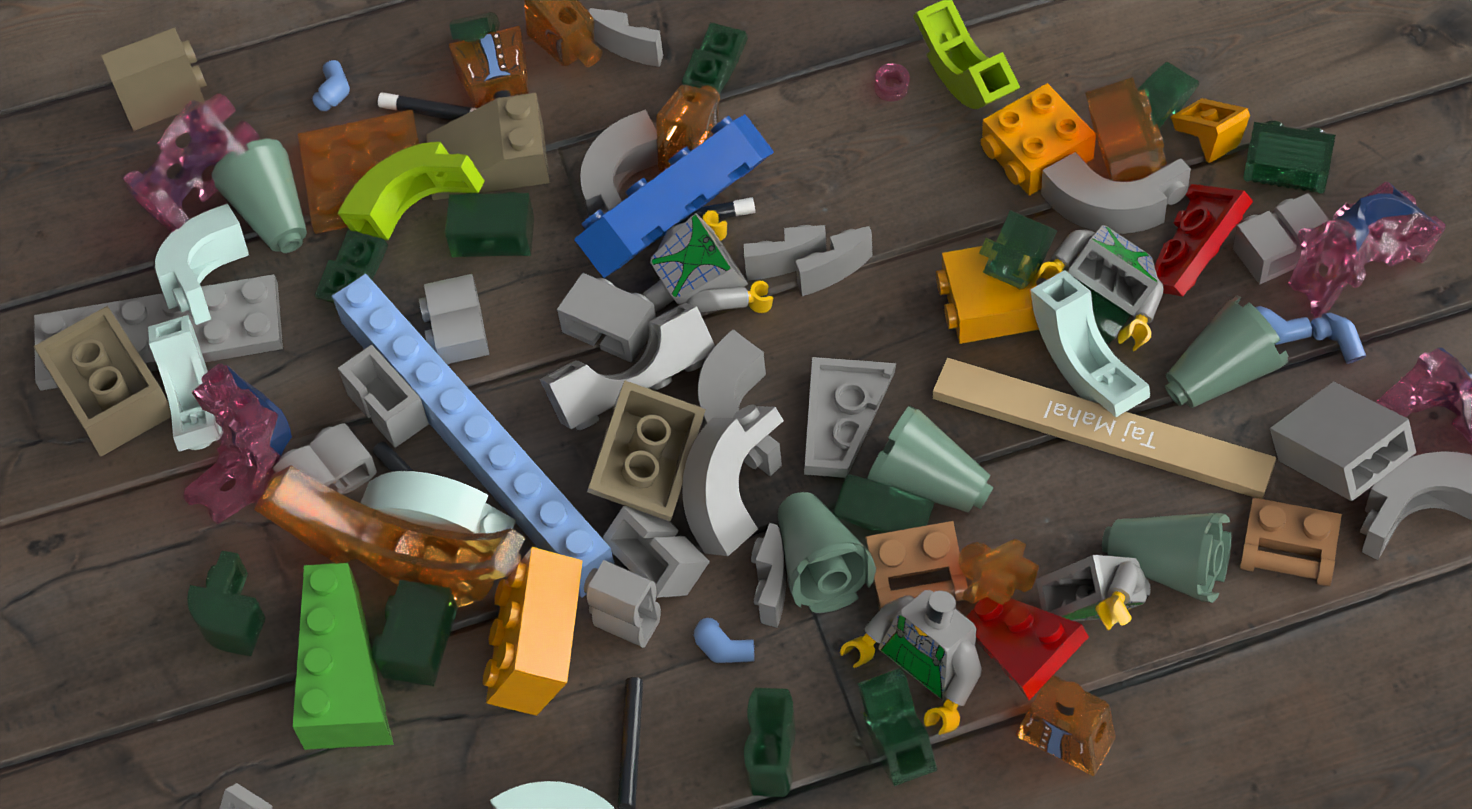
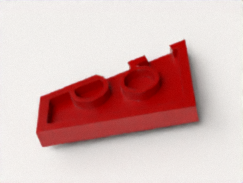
[1154,184,1253,297]
[966,591,1089,700]

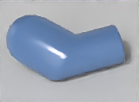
[312,60,349,111]
[1255,306,1312,345]
[1310,313,1366,364]
[693,618,755,663]

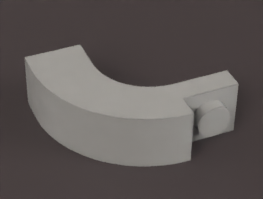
[580,109,664,217]
[1041,152,1191,234]
[698,330,782,476]
[682,405,784,556]
[1360,451,1472,560]

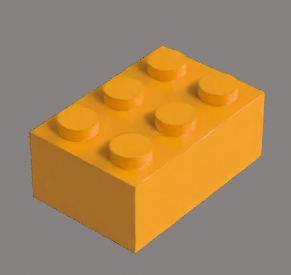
[483,547,583,716]

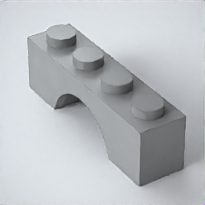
[539,303,715,430]

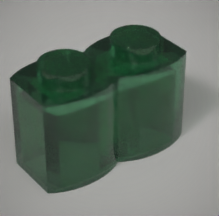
[744,688,796,797]

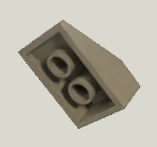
[426,93,550,200]
[34,306,172,457]
[587,380,706,521]

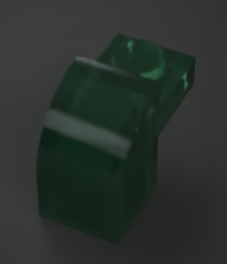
[979,210,1057,289]
[187,550,266,657]
[857,668,938,786]

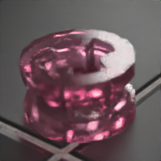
[874,63,910,102]

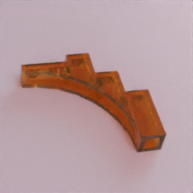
[254,465,525,607]

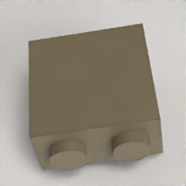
[101,28,207,131]

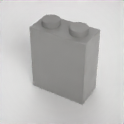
[1270,381,1416,501]

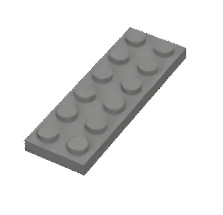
[34,274,283,391]

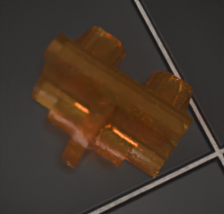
[958,539,1039,604]

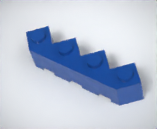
[574,114,774,278]

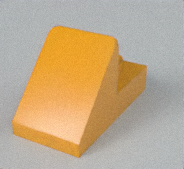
[1170,98,1250,163]

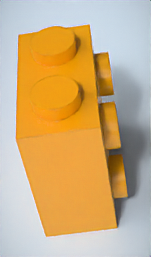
[981,83,1096,196]
[936,239,1039,344]

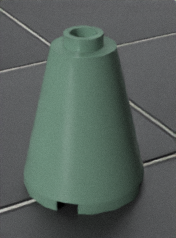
[211,139,307,253]
[1165,295,1288,408]
[867,405,994,513]
[778,492,876,613]
[1102,513,1231,603]

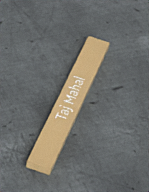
[933,358,1277,499]

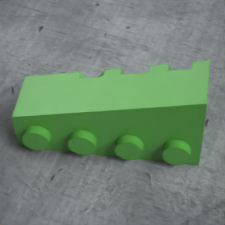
[293,563,394,750]

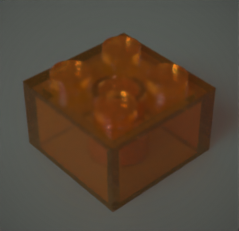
[1085,77,1167,182]

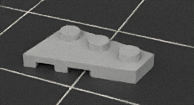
[804,357,896,478]

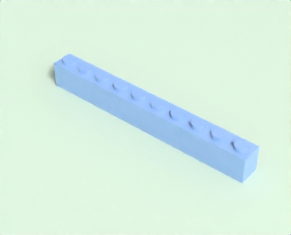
[332,274,614,598]

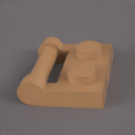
[1240,497,1342,587]
[866,521,969,611]

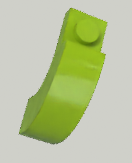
[913,0,1020,109]
[338,142,484,240]

